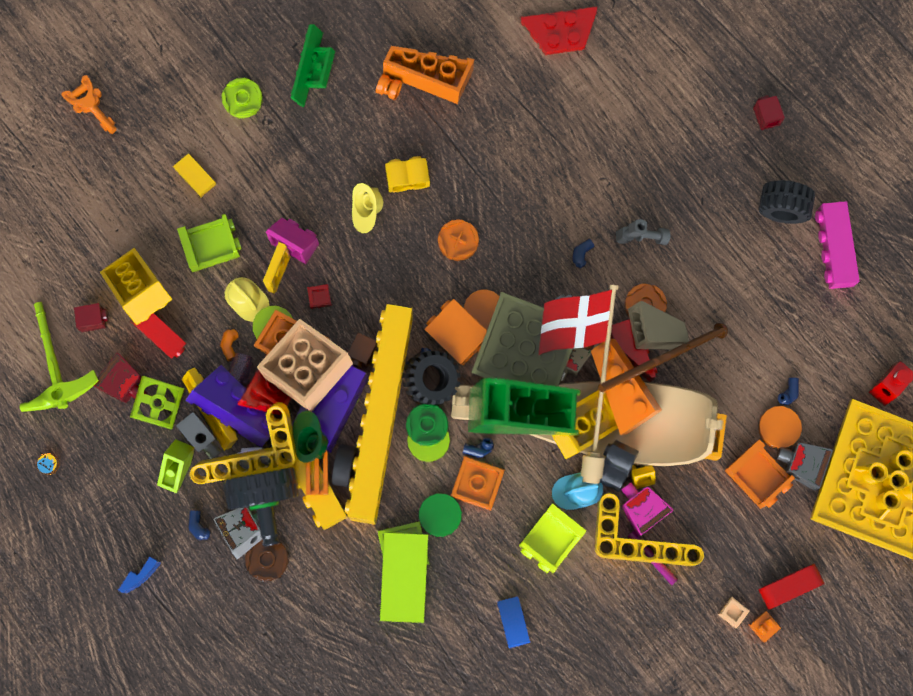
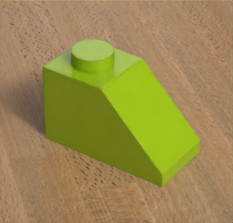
[157,439,195,494]

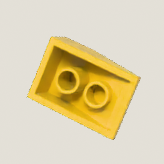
[552,390,618,459]

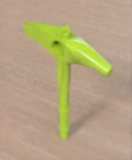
[20,302,99,412]

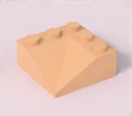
[257,319,353,412]

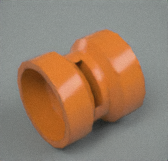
[376,74,402,100]

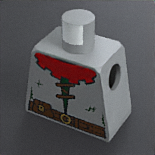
[213,507,262,559]

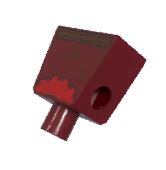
[94,352,148,403]

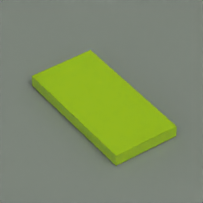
[380,532,428,623]

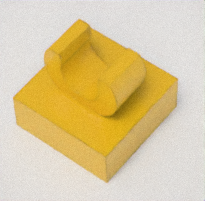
[632,464,656,489]

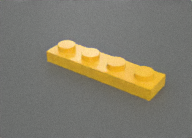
[181,368,238,451]

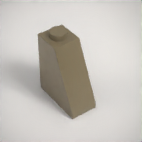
[628,301,689,350]

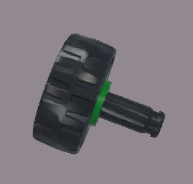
[223,467,299,547]

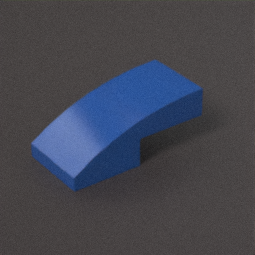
[118,557,161,593]
[497,596,530,648]

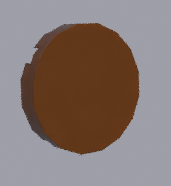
[245,539,289,582]

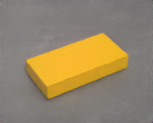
[173,153,216,197]

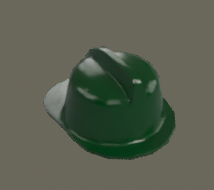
[293,411,328,463]

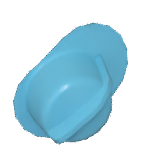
[552,473,603,510]

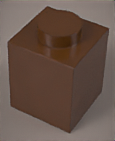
[348,333,377,368]

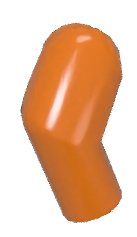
[220,329,239,361]

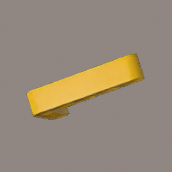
[190,403,297,484]
[595,493,704,566]

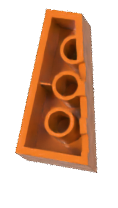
[383,46,475,104]
[591,339,662,435]

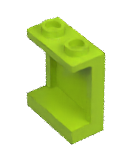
[177,214,242,272]

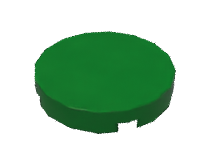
[406,404,449,446]
[419,493,462,537]

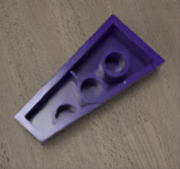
[185,365,278,447]

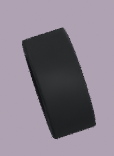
[332,444,358,487]

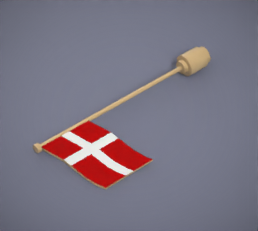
[538,285,619,484]

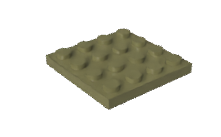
[472,292,573,387]

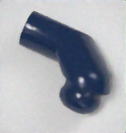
[463,438,494,458]

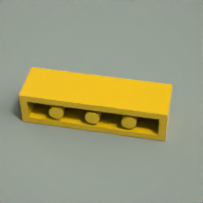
[282,452,347,530]

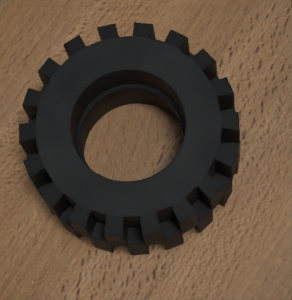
[759,180,815,224]
[402,351,461,405]

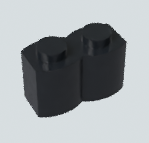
[600,440,639,492]

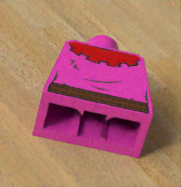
[621,482,673,537]

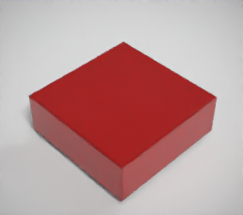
[307,284,332,309]

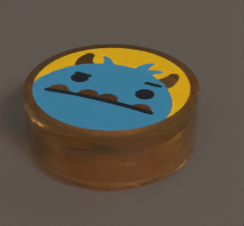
[36,453,60,475]

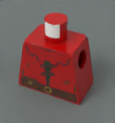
[868,361,913,406]

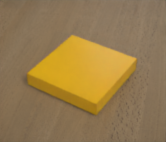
[263,242,290,294]

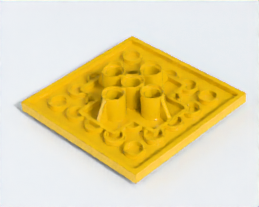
[810,399,913,560]

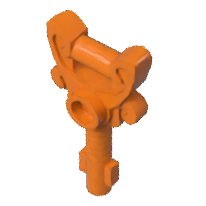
[62,75,117,134]

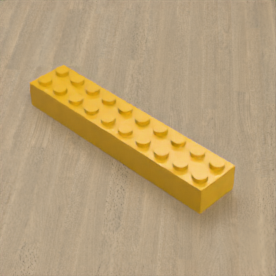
[345,304,413,525]

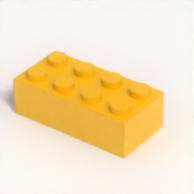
[100,248,172,325]

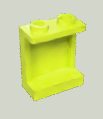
[519,504,586,573]

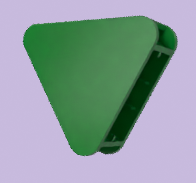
[468,378,581,435]

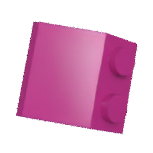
[266,218,319,264]

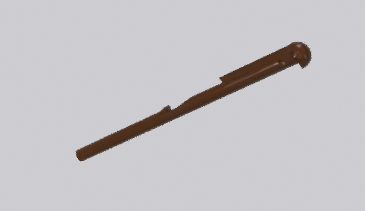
[598,323,728,392]

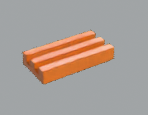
[306,451,328,495]

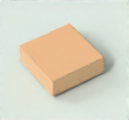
[718,597,749,628]

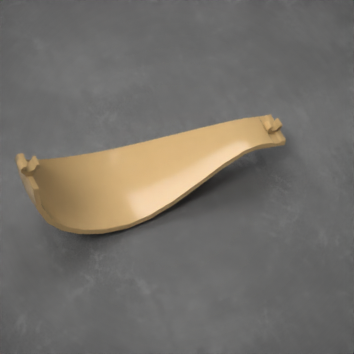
[451,381,723,466]

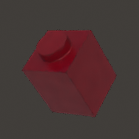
[753,95,785,130]
[74,303,109,332]

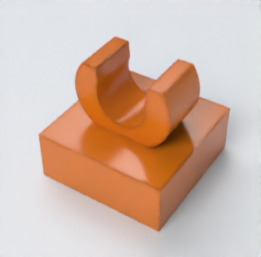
[749,611,781,643]

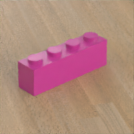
[815,201,860,289]

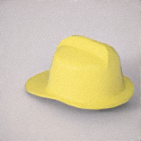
[352,183,383,233]
[225,277,269,322]

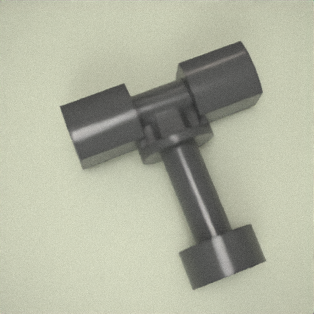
[616,219,671,245]

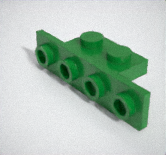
[291,24,335,107]

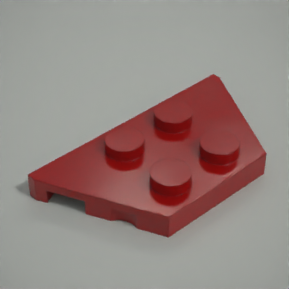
[520,7,597,55]
[237,354,291,415]

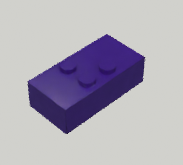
[292,366,369,453]

